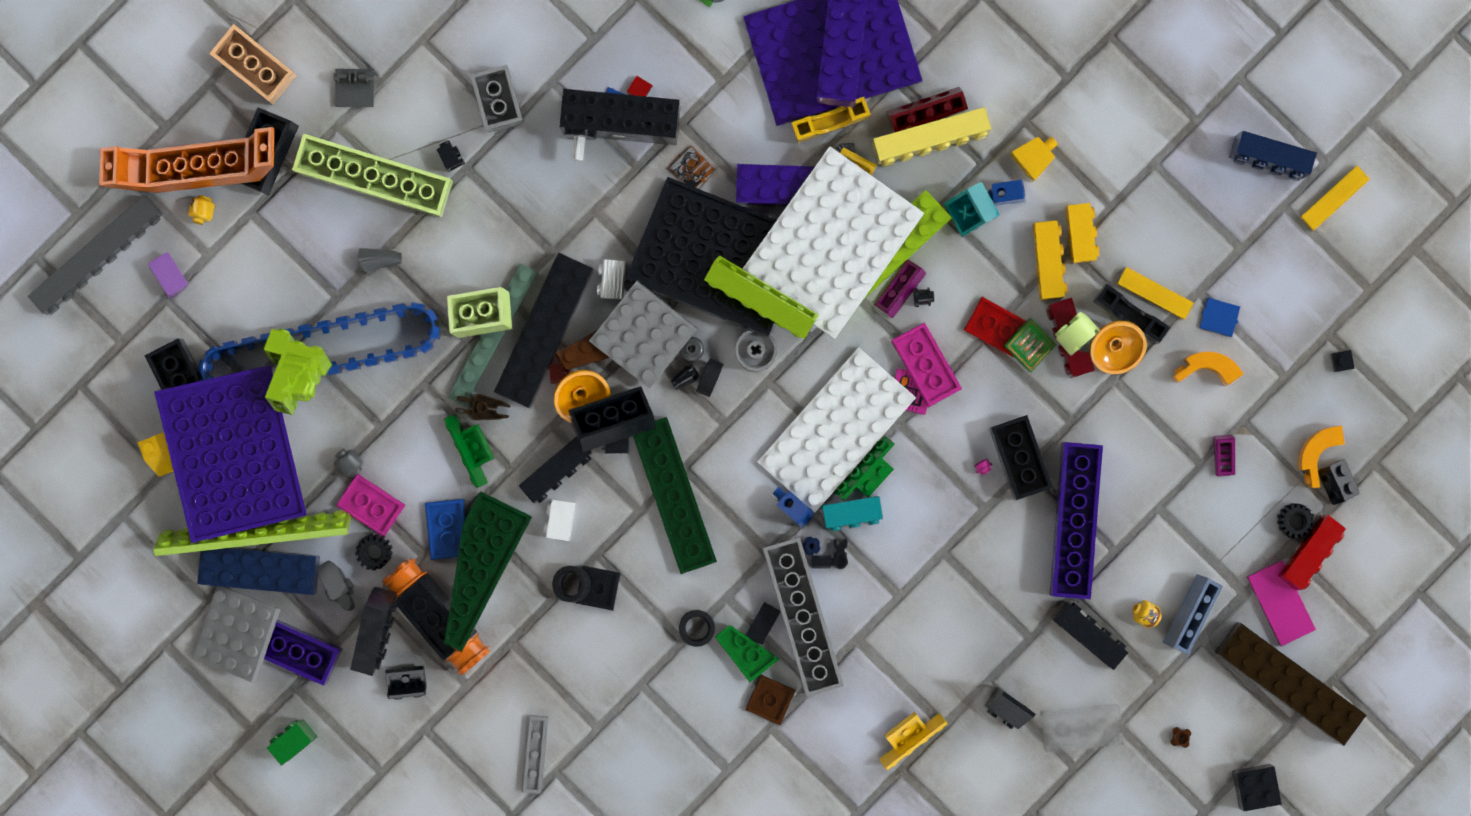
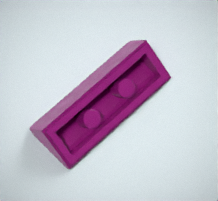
[874,259,926,318]

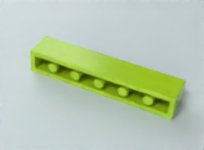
[704,255,819,339]

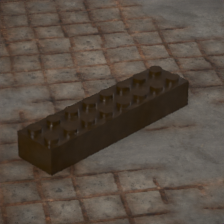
[1215,622,1366,746]

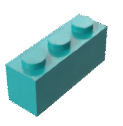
[822,496,883,531]

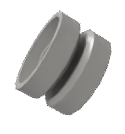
[735,330,777,372]

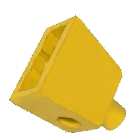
[1010,136,1058,182]

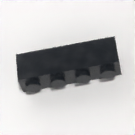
[519,437,593,504]
[1052,602,1129,670]

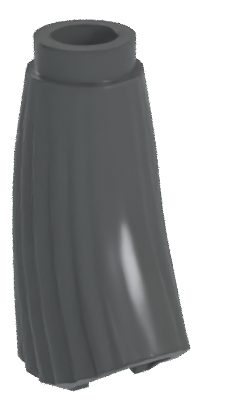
[358,248,402,276]

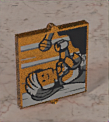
[669,146,715,188]

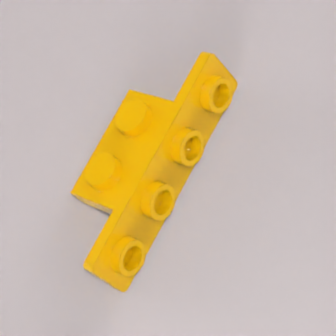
[879,712,948,770]

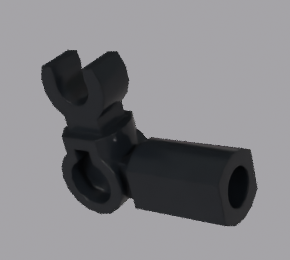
[811,539,848,570]

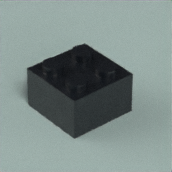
[1232,764,1282,811]

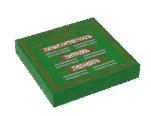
[1003,318,1056,372]

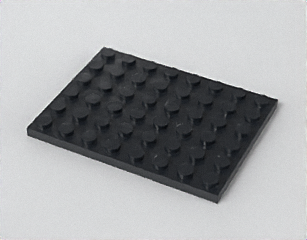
[625,177,777,337]

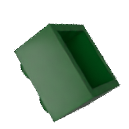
[267,719,318,766]

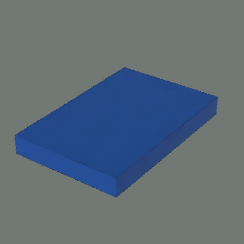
[425,499,466,560]

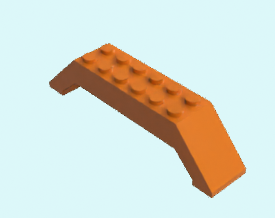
[99,127,274,193]

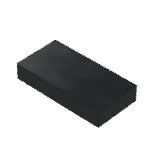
[746,602,781,644]

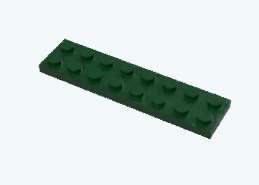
[633,417,717,574]

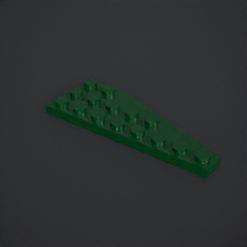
[444,491,532,653]

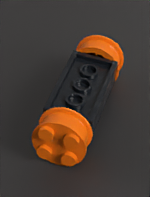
[382,558,490,675]

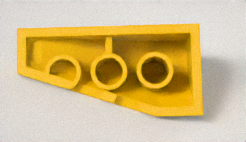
[137,432,174,477]

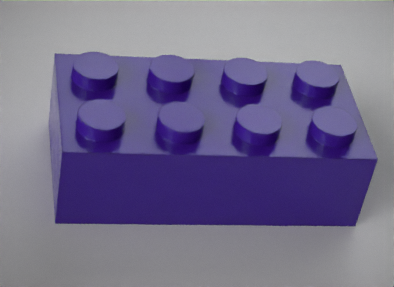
[736,164,814,206]
[264,619,343,686]

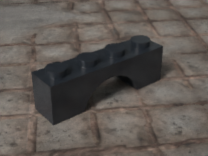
[1093,284,1170,344]

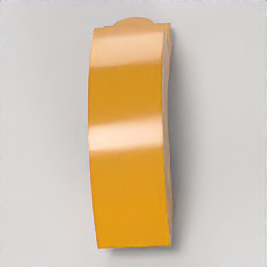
[1172,352,1244,386]
[1297,425,1345,488]

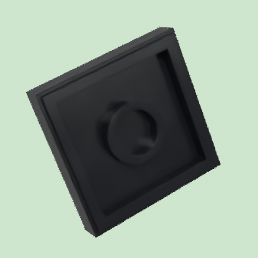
[576,565,621,611]

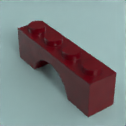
[1046,297,1095,378]

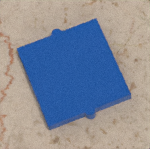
[1199,298,1241,337]

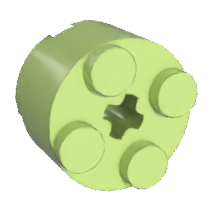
[1055,312,1100,356]

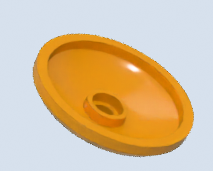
[1090,321,1147,374]
[553,370,611,423]

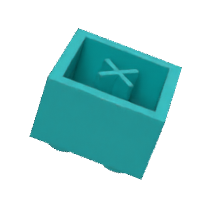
[944,182,1000,237]

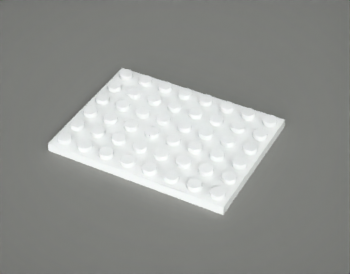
[743,147,924,339]

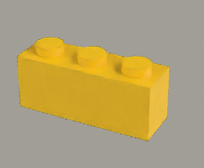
[1065,203,1099,264]

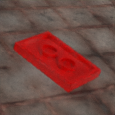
[964,296,1026,358]

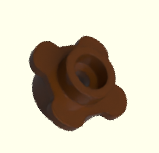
[1170,727,1191,748]

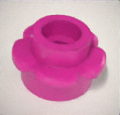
[974,459,992,475]

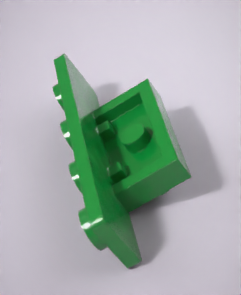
[444,414,495,488]
[834,436,895,501]

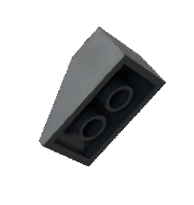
[984,687,1036,729]

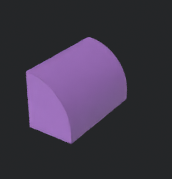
[148,252,188,299]

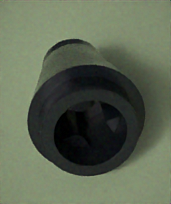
[671,364,700,390]

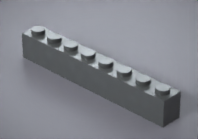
[27,195,163,315]

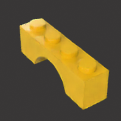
[791,97,871,144]

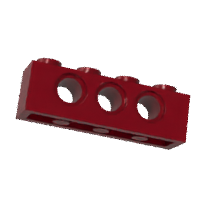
[887,87,968,133]

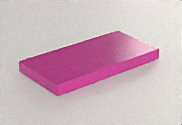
[891,322,962,408]
[1247,560,1316,646]

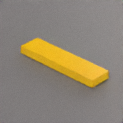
[1300,165,1370,231]
[1117,267,1194,320]

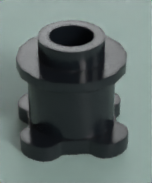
[913,287,934,307]

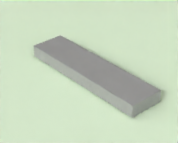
[522,715,548,794]

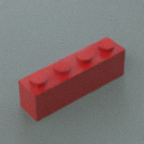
[1278,515,1346,590]

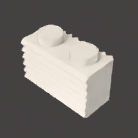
[597,260,627,300]

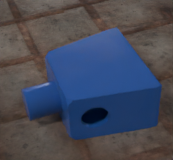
[987,180,1026,206]
[772,487,814,528]

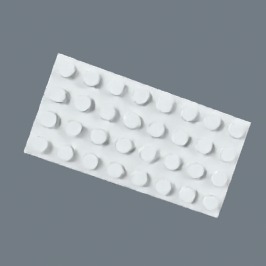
[758,347,916,513]

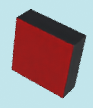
[627,75,653,96]

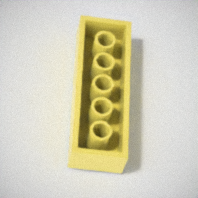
[871,107,991,167]

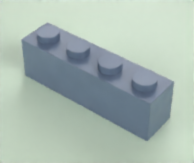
[1163,574,1223,655]

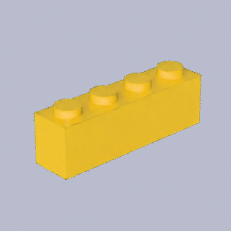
[1032,221,1068,300]

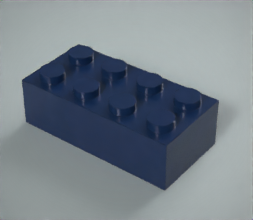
[1229,131,1317,181]

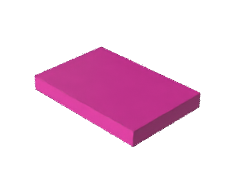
[336,474,406,536]

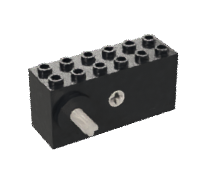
[559,88,681,161]

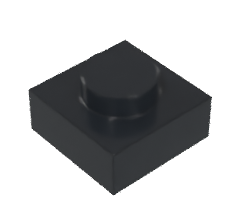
[1331,350,1355,372]

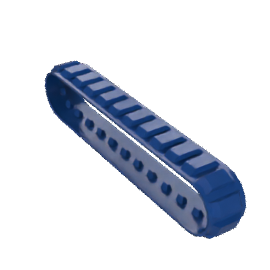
[198,302,442,381]

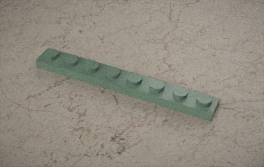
[448,263,538,407]

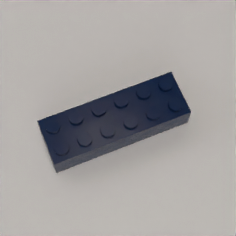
[197,548,320,595]

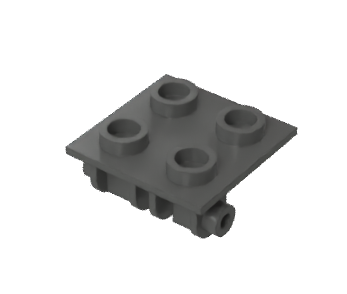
[333,69,374,107]

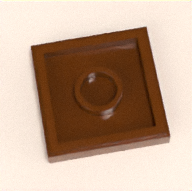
[745,674,796,725]

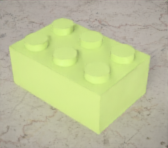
[447,287,512,338]

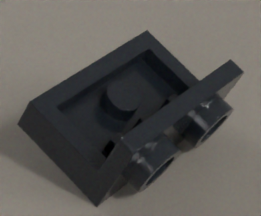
[1318,458,1360,505]
[385,666,427,700]

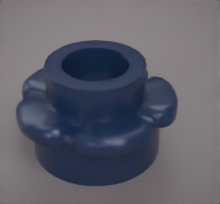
[802,536,821,555]

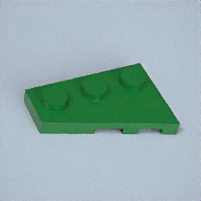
[714,625,780,683]

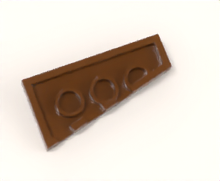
[555,330,610,371]

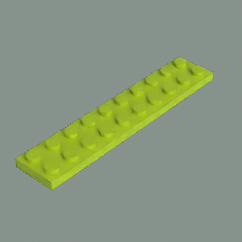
[153,510,352,556]

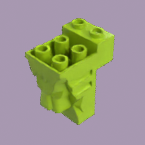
[264,329,332,416]

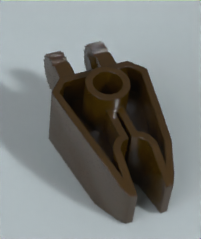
[455,393,510,420]

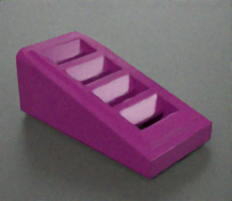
[1213,435,1235,476]

